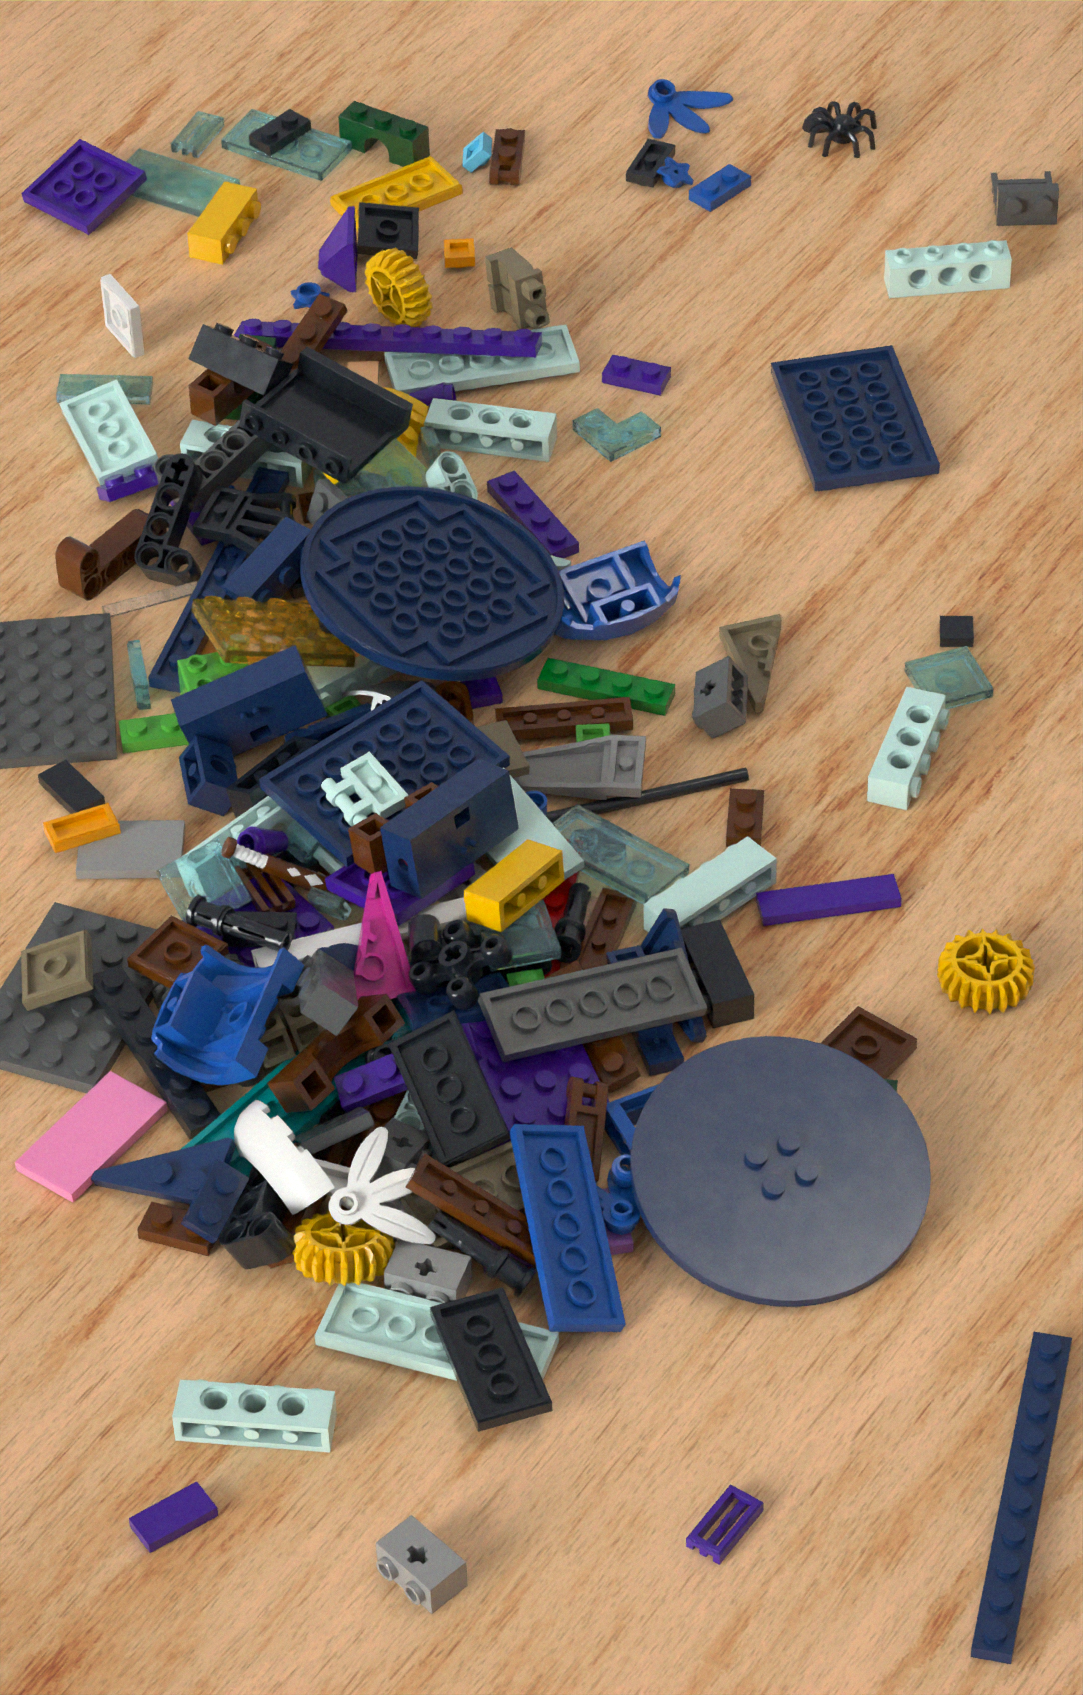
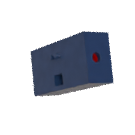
[171,645,328,757]
[380,758,519,899]

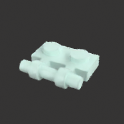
[321,752,408,826]

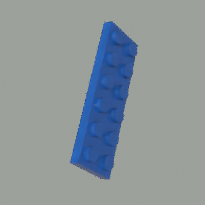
[509,1124,626,1332]

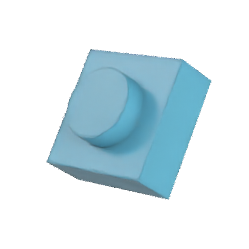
[462,132,492,173]

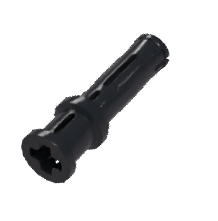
[549,882,592,963]
[186,895,292,951]
[428,1209,537,1298]

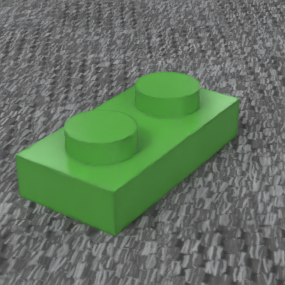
[119,713,189,753]

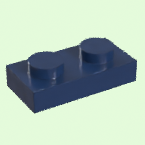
[181,1159,249,1243]

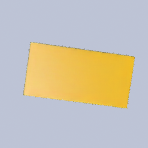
[330,156,463,230]

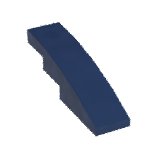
[606,945,684,1076]

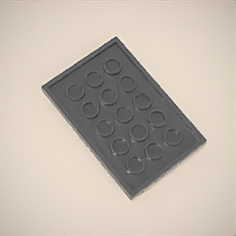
[0,613,118,769]
[0,902,157,1093]

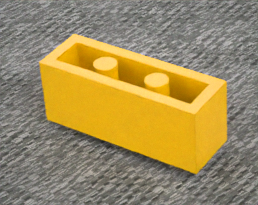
[187,181,261,265]
[464,839,565,932]

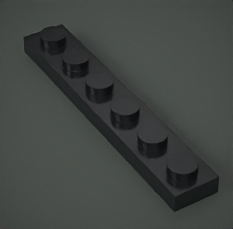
[91,965,221,1140]

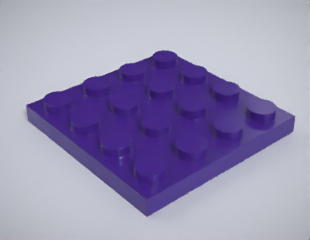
[462,1021,609,1152]

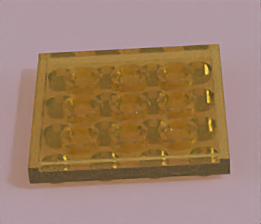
[191,596,356,668]

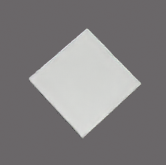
[100,274,145,358]

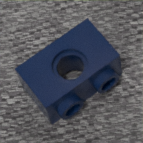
[179,735,238,816]

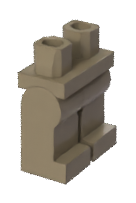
[485,247,550,329]
[259,981,325,1068]

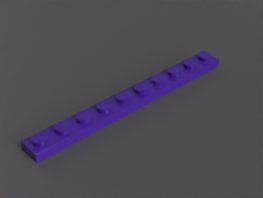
[234,319,542,358]

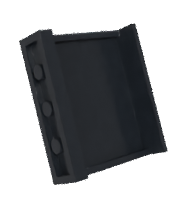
[239,347,413,485]

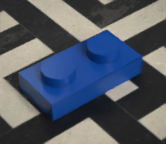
[689,164,751,212]

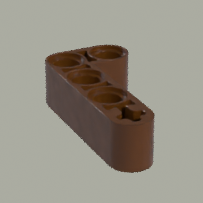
[55,509,166,601]

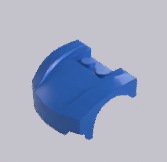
[555,540,681,640]
[151,945,304,1085]

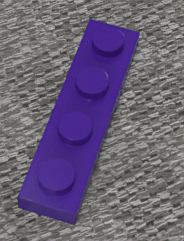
[487,470,579,559]
[334,1022,482,1113]

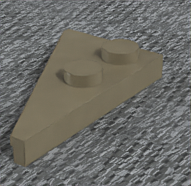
[719,614,782,713]

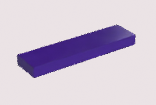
[756,874,902,926]

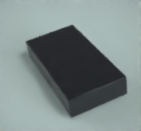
[38,760,105,814]

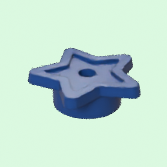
[657,157,694,188]
[291,282,330,309]

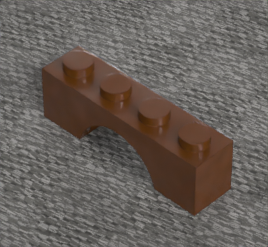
[267,994,405,1113]

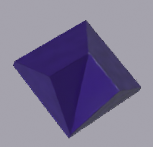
[318,206,358,292]

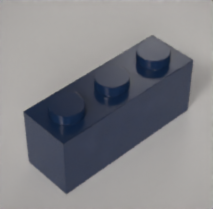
[222,517,311,620]

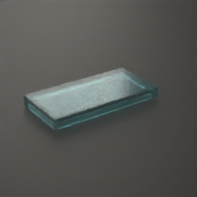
[221,109,352,181]
[126,148,240,217]
[552,804,690,905]

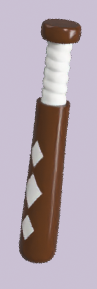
[221,837,350,905]

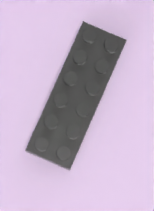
[478,948,707,1062]

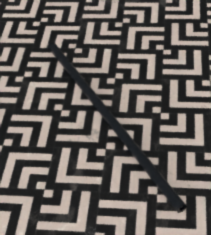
[545,767,749,825]

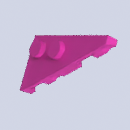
[354,871,416,1000]

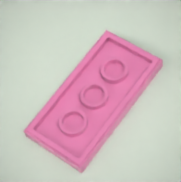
[15,1071,168,1203]

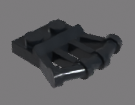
[193,485,296,556]

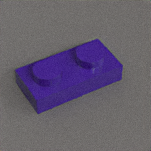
[602,355,671,396]
[96,464,158,502]

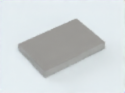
[76,820,186,879]

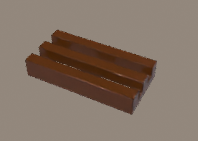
[233,862,296,912]

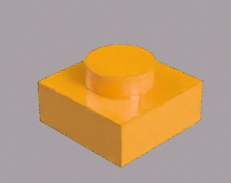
[444,238,475,268]

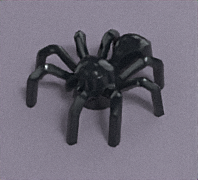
[802,101,877,158]

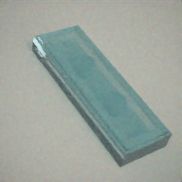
[56,374,154,405]

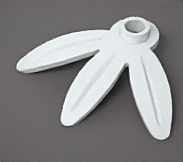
[329,1127,436,1244]

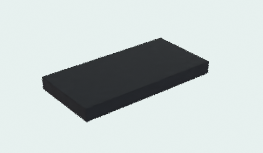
[388,1010,510,1168]
[430,1287,553,1432]

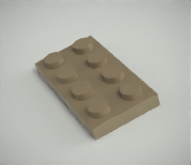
[399,1141,526,1250]

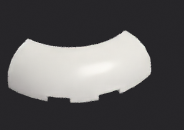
[234,1100,335,1215]

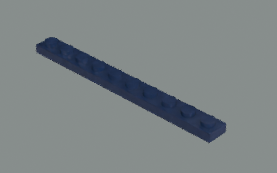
[148,467,289,693]
[971,1332,1072,1664]

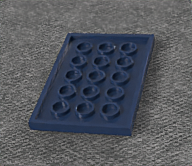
[771,345,940,492]
[259,680,510,867]

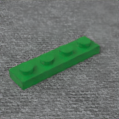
[537,658,675,716]

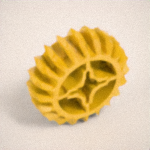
[365,247,433,327]
[937,928,1035,1015]
[292,1209,395,1287]

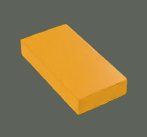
[43,803,121,853]

